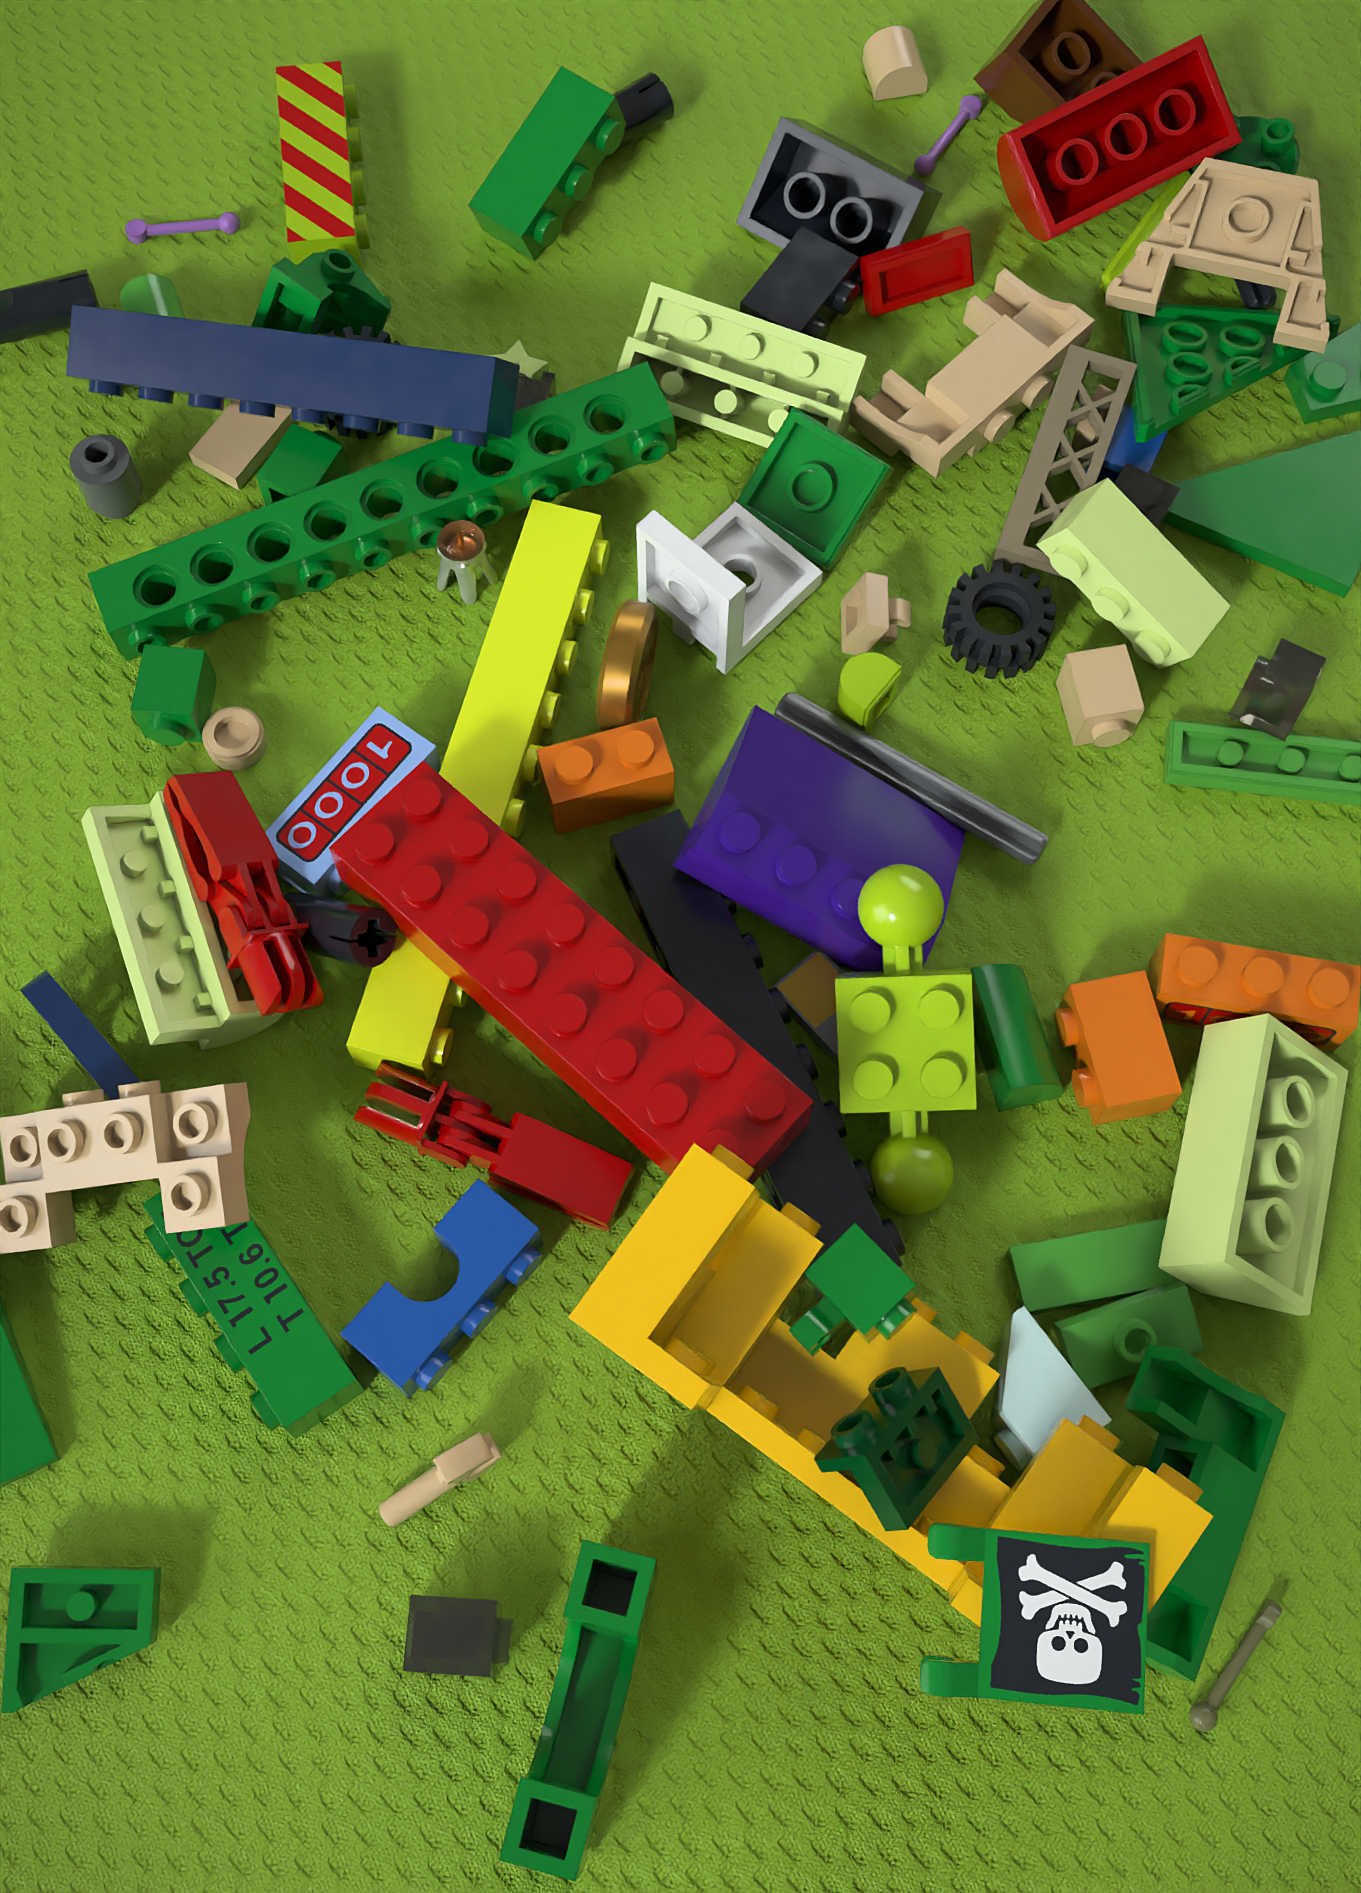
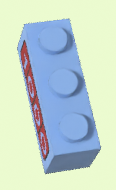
[265,706,441,899]

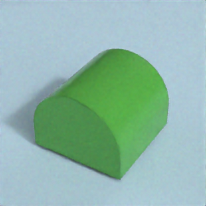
[120,274,185,318]

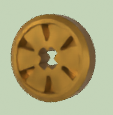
[596,599,659,732]

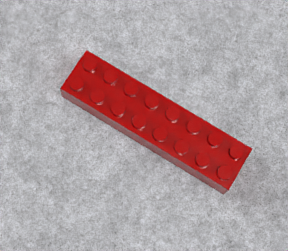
[329,760,814,1185]

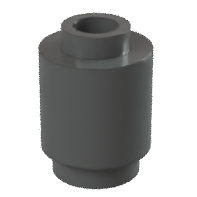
[69,434,143,519]

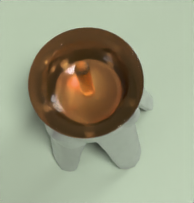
[437,520,498,605]

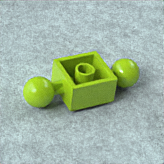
[835,864,977,1215]

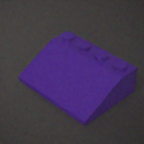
[673,705,966,972]

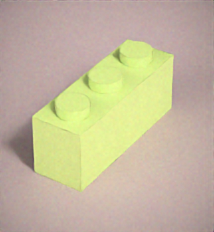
[1036,478,1230,670]

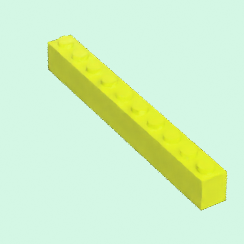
[346,499,610,1082]

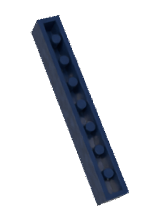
[66,304,520,447]

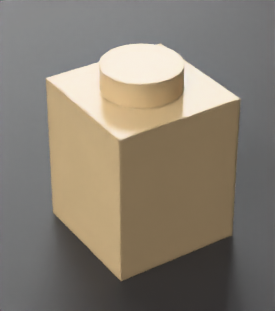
[1056,644,1145,747]

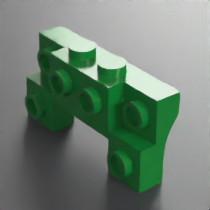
[1124,1344,1286,1683]

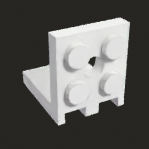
[636,501,823,675]

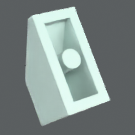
[992,1306,1111,1471]

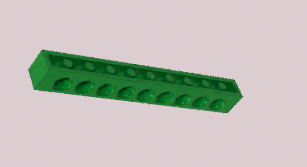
[87,361,677,661]

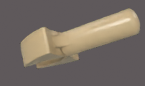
[379,1432,503,1527]

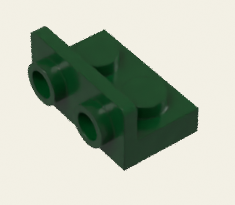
[814,1367,979,1531]

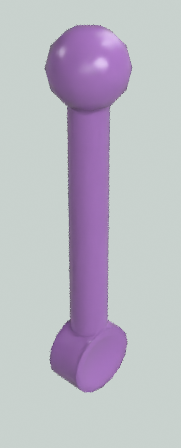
[914,95,982,177]
[125,211,241,244]

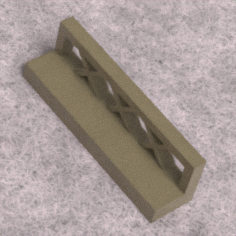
[993,344,1138,577]

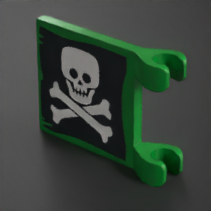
[920,1522,1150,1715]

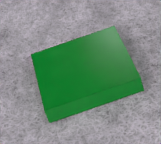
[736,406,894,571]

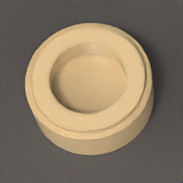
[202,706,267,770]

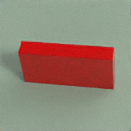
[859,225,975,317]

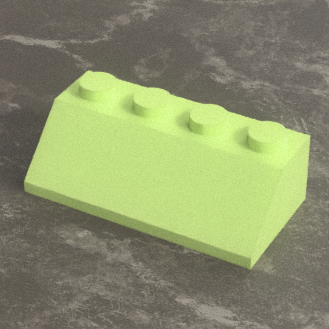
[1158,1013,1348,1316]

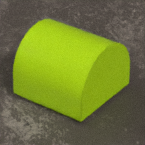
[836,652,902,733]

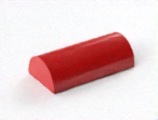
[997,34,1243,242]

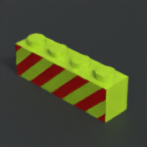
[276,61,371,271]

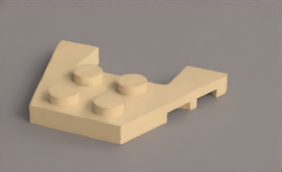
[1105,157,1330,354]

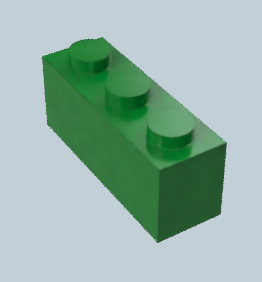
[468,66,627,261]

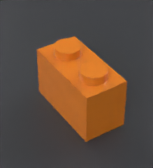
[536,717,674,835]
[1054,970,1183,1126]

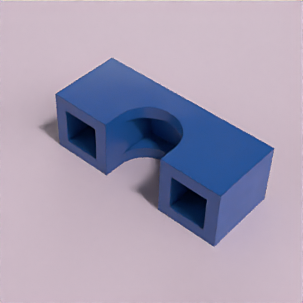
[340,1178,543,1399]

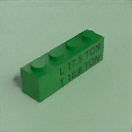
[142,1192,365,1439]

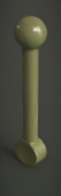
[1189,1599,1282,1732]

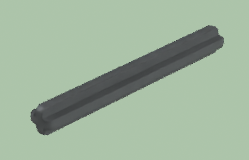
[773,692,1048,865]

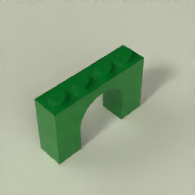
[499,1539,657,1882]

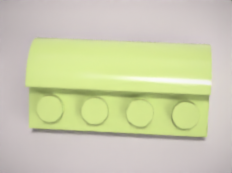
[616,282,869,448]
[81,791,285,1050]

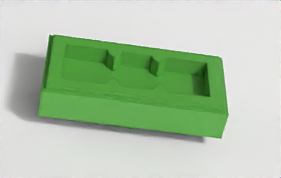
[1053,1280,1205,1390]

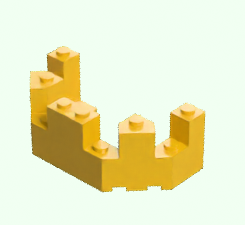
[568,1143,1214,1627]

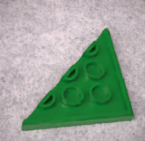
[1121,303,1341,443]
[1137,430,1361,598]

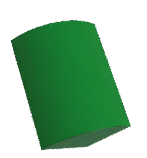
[971,964,1063,1112]

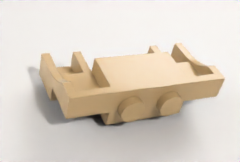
[849,268,1095,479]
[0,1080,251,1254]

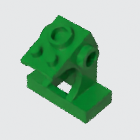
[251,249,392,338]

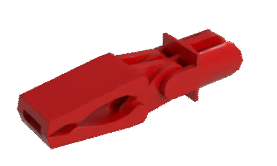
[163,770,324,1017]
[353,1061,636,1231]

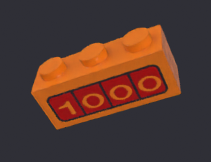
[1148,933,1361,1052]

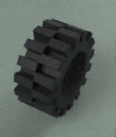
[942,561,1057,679]

